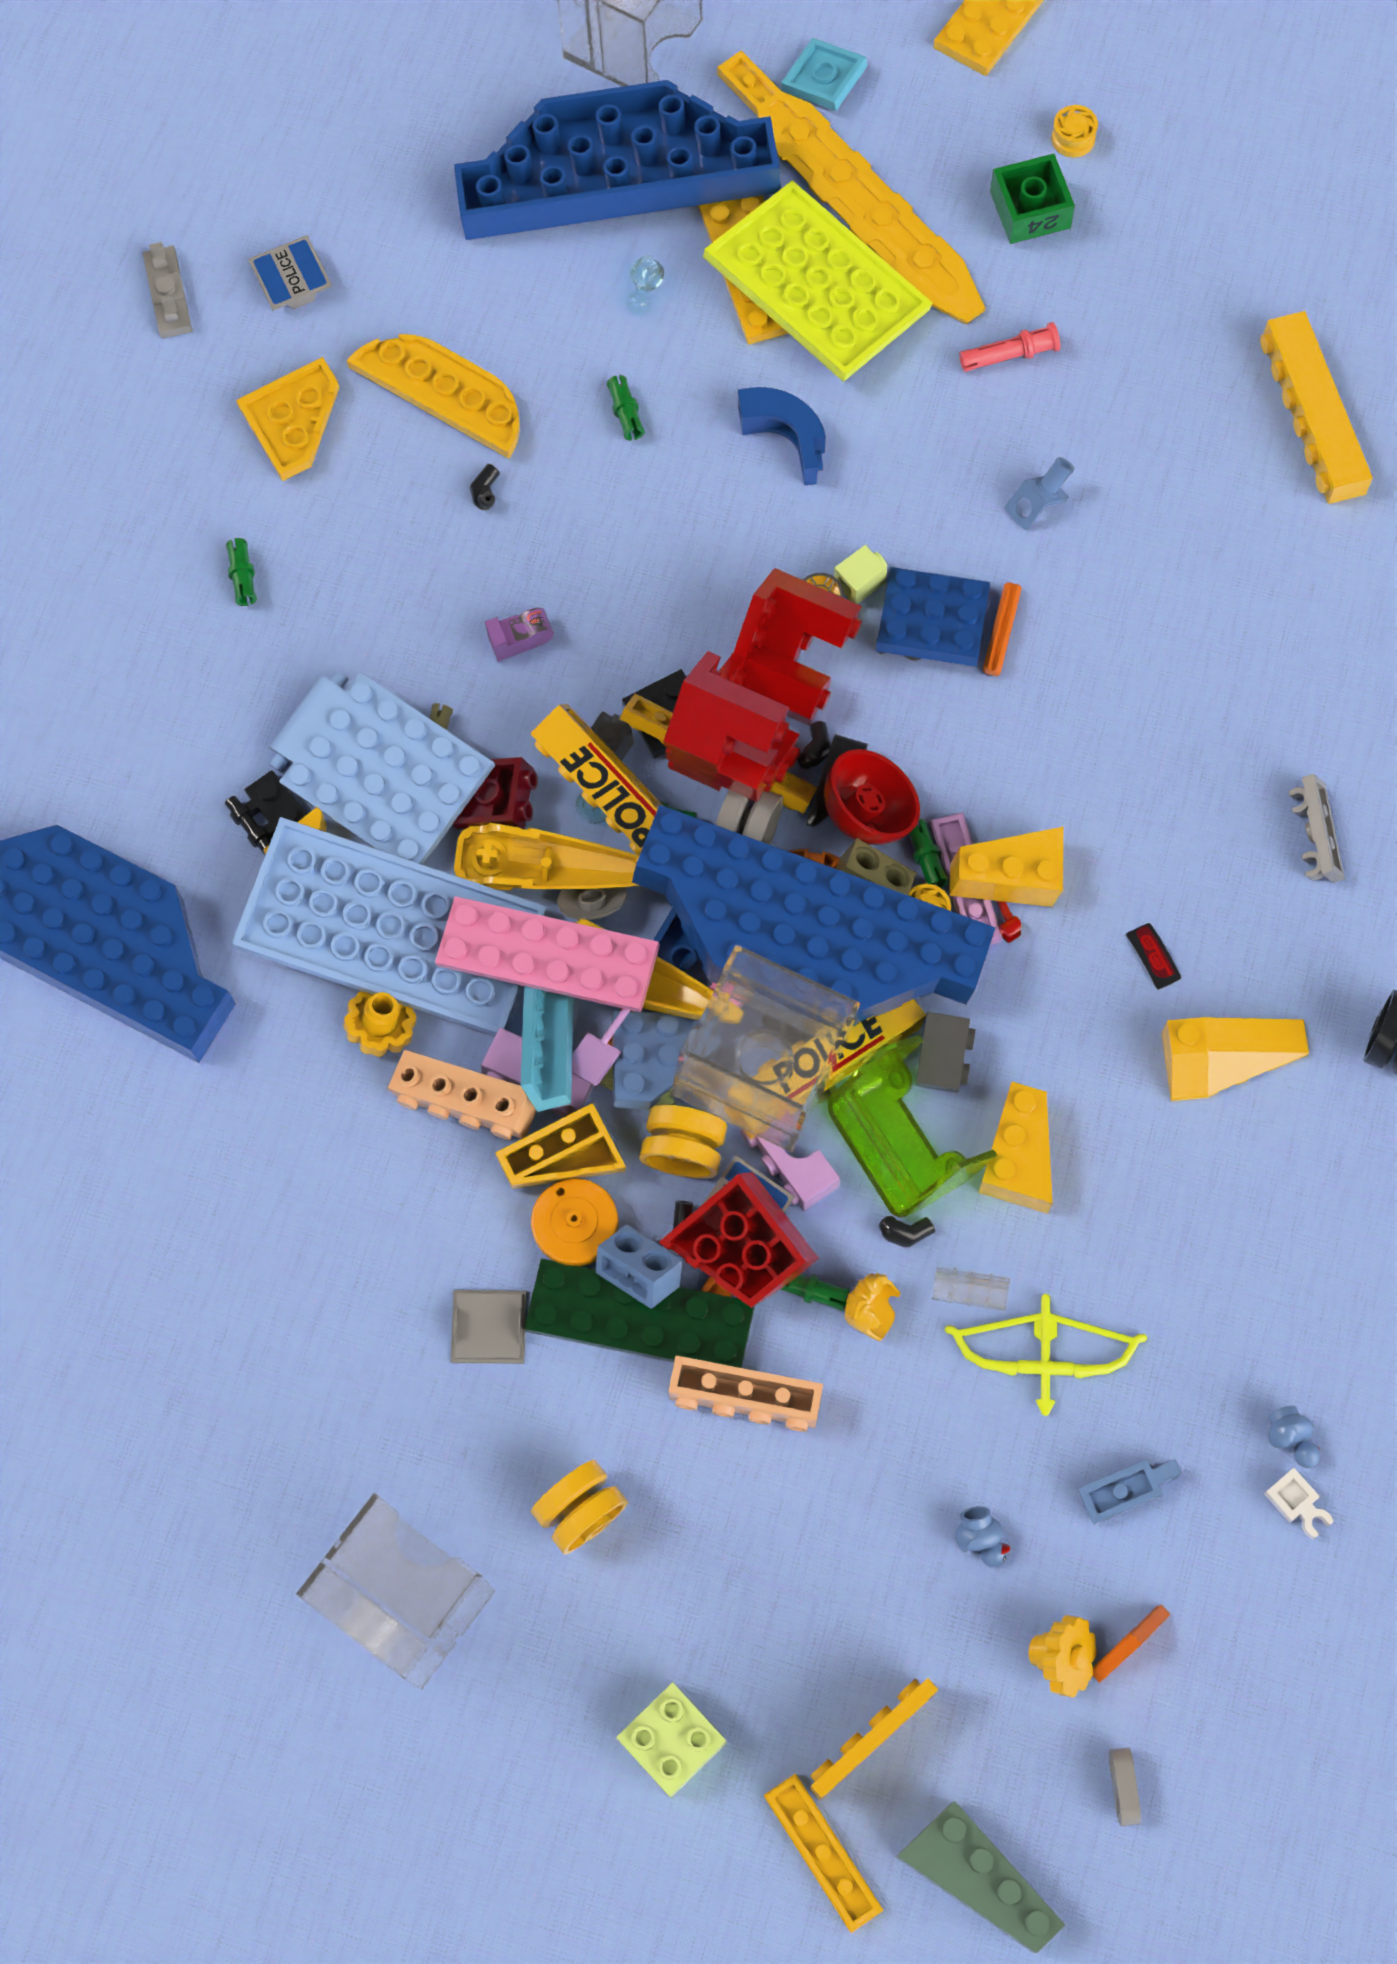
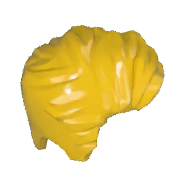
[844,1273,901,1341]

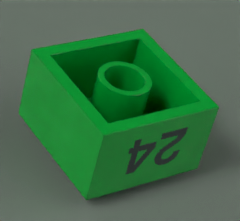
[990,153,1075,244]

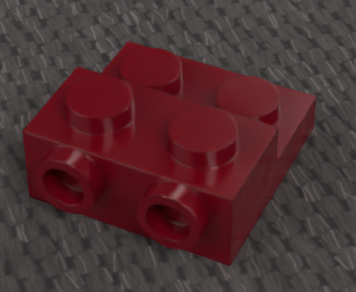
[452,757,538,830]

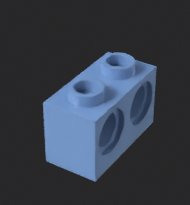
[596,1225,683,1309]

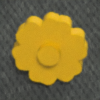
[343,991,416,1057]
[1028,1615,1097,1698]

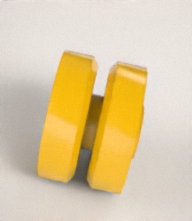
[639,1105,728,1179]
[530,1459,628,1555]

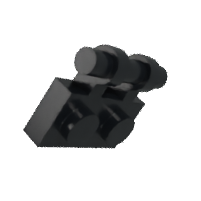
[225,770,307,855]

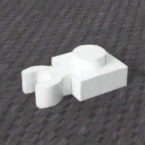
[1264,1468,1333,1539]

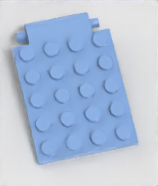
[269,671,495,865]

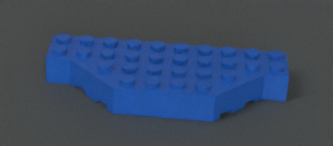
[454,80,781,240]
[632,805,996,1030]
[0,825,236,1063]

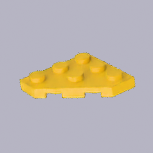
[236,357,339,481]

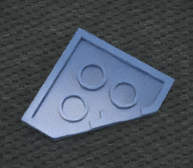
[612,1010,720,1109]

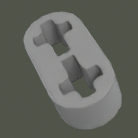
[1109,1747,1141,1826]

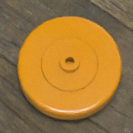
[531,1178,619,1266]

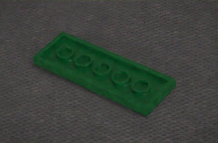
[524,1258,755,1368]

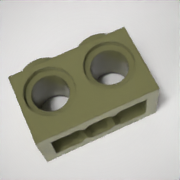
[836,838,916,895]

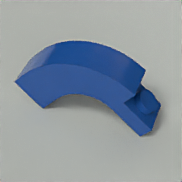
[738,387,826,486]

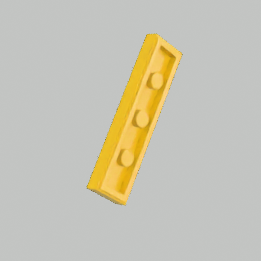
[763,1773,883,1933]

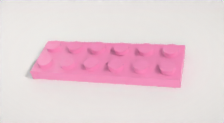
[435,896,660,1013]

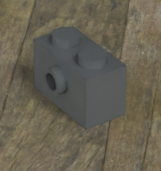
[915,1012,976,1093]

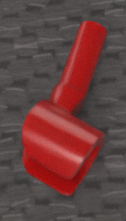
[997,901,1021,943]

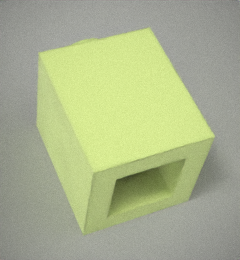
[834,545,887,604]

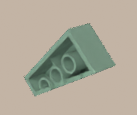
[895,1801,1065,1953]

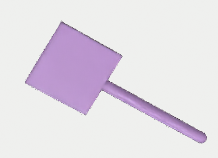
[572,980,651,1087]

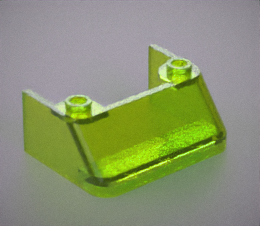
[828,1035,997,1217]

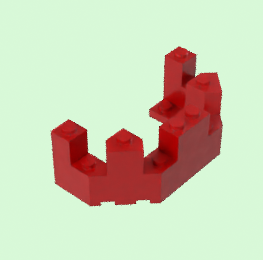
[663,568,862,802]

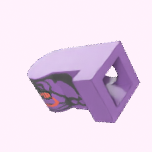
[485,608,554,662]

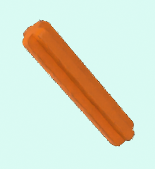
[983,582,1022,676]

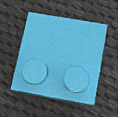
[781,38,868,111]

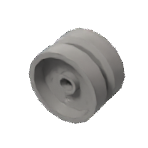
[715,790,783,845]

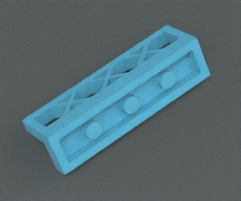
[521,986,573,1112]

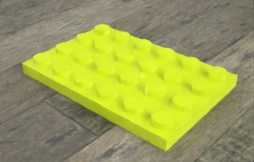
[703,180,932,382]

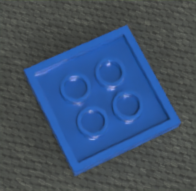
[876,567,990,667]

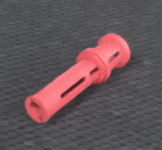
[959,322,1060,372]

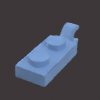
[1077,1459,1182,1525]

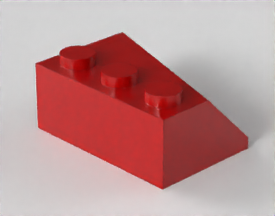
[658,1172,819,1308]

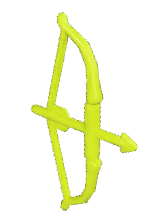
[944,1294,1147,1416]

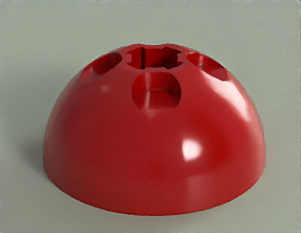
[824,749,920,845]

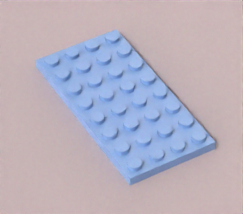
[231,817,547,1036]

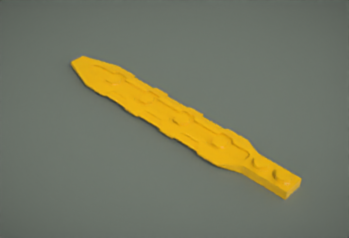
[717,50,985,325]

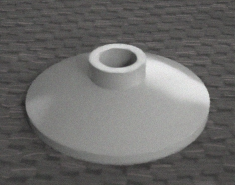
[557,887,627,920]

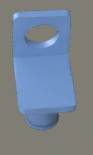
[1005,457,1075,530]

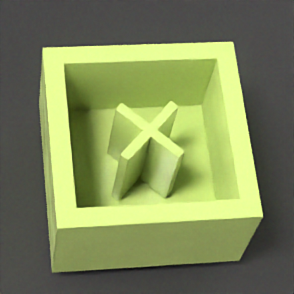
[616,1682,727,1798]

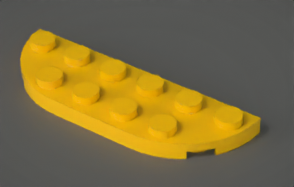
[347,334,520,459]

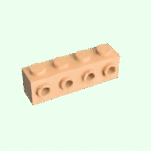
[388,1050,537,1140]
[668,1356,823,1432]

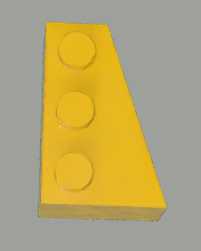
[949,826,1064,907]
[978,1081,1053,1214]
[495,1103,626,1189]

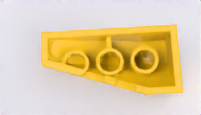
[1161,1017,1309,1101]

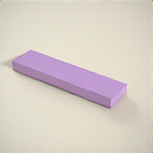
[929,812,1002,945]

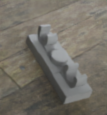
[142,242,193,339]
[1289,774,1345,883]

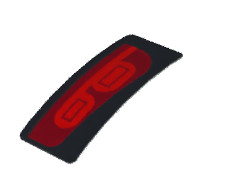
[1126,923,1181,990]

